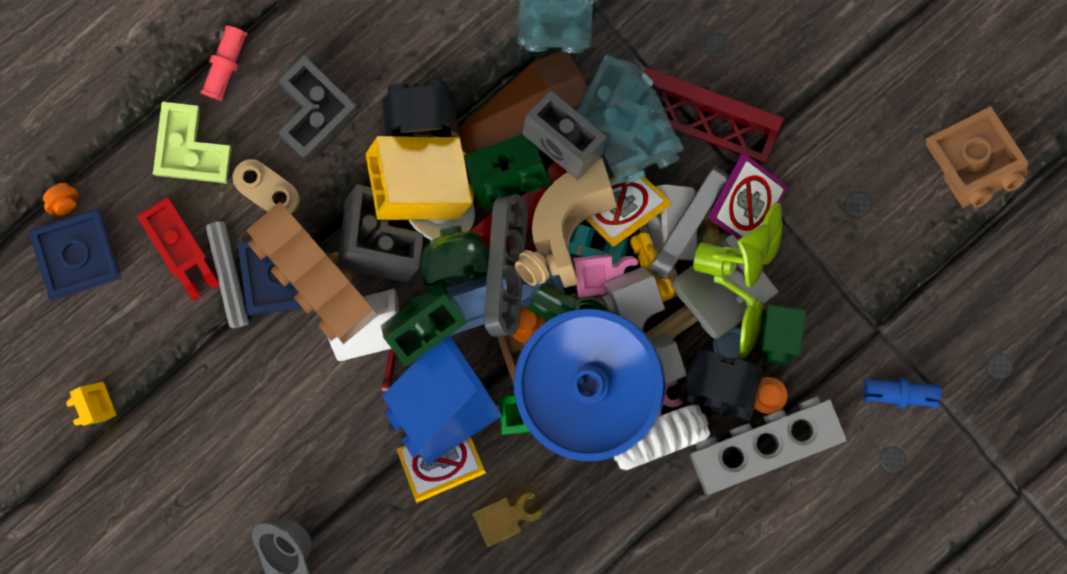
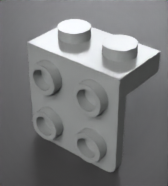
[672,234,779,339]

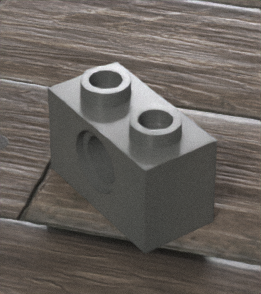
[522,90,607,180]

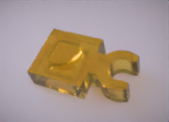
[472,493,542,547]

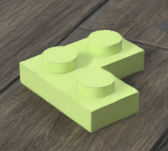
[153,102,232,184]

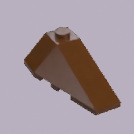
[458,48,596,170]

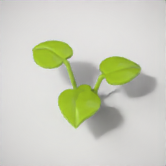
[693,203,782,360]

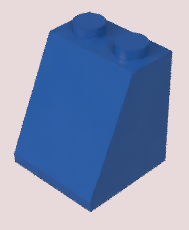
[382,335,502,465]

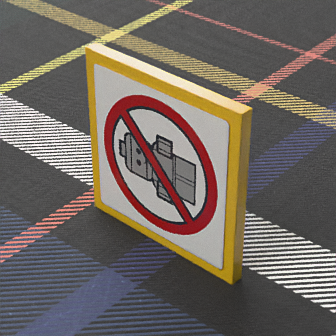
[585,165,672,247]
[396,437,486,503]

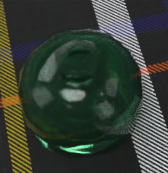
[421,226,490,287]

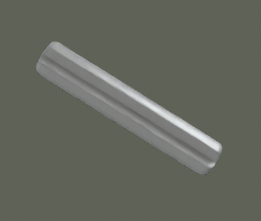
[206,221,249,328]

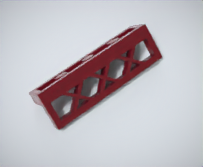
[629,67,784,164]

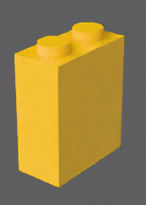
[366,136,474,220]

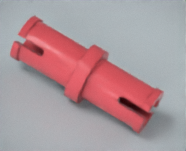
[200,25,248,101]

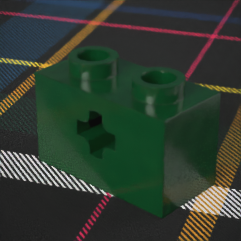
[464,134,552,209]
[381,282,467,367]
[756,305,806,365]

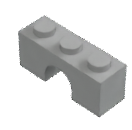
[602,267,687,384]

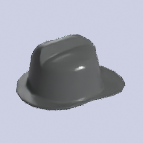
[251,514,312,574]

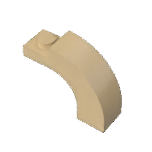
[532,158,617,288]

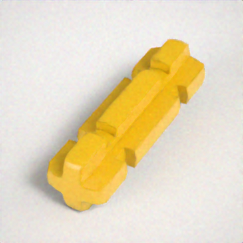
[630,232,675,302]

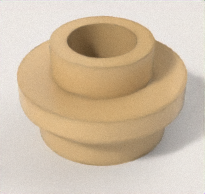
[515,250,549,286]

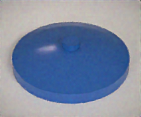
[514,309,666,461]

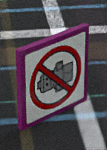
[708,154,788,240]

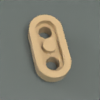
[233,159,300,215]

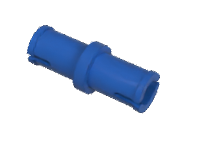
[863,378,941,408]

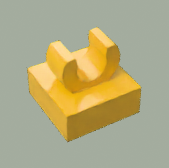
[66,381,117,426]

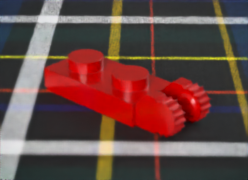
[137,197,219,301]

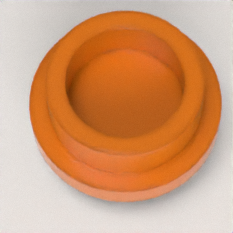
[43,183,79,216]
[512,307,546,343]
[755,377,787,414]

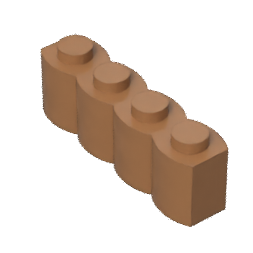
[246,202,378,345]

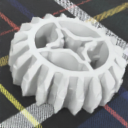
[614,404,710,470]

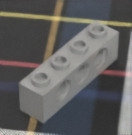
[689,396,847,495]

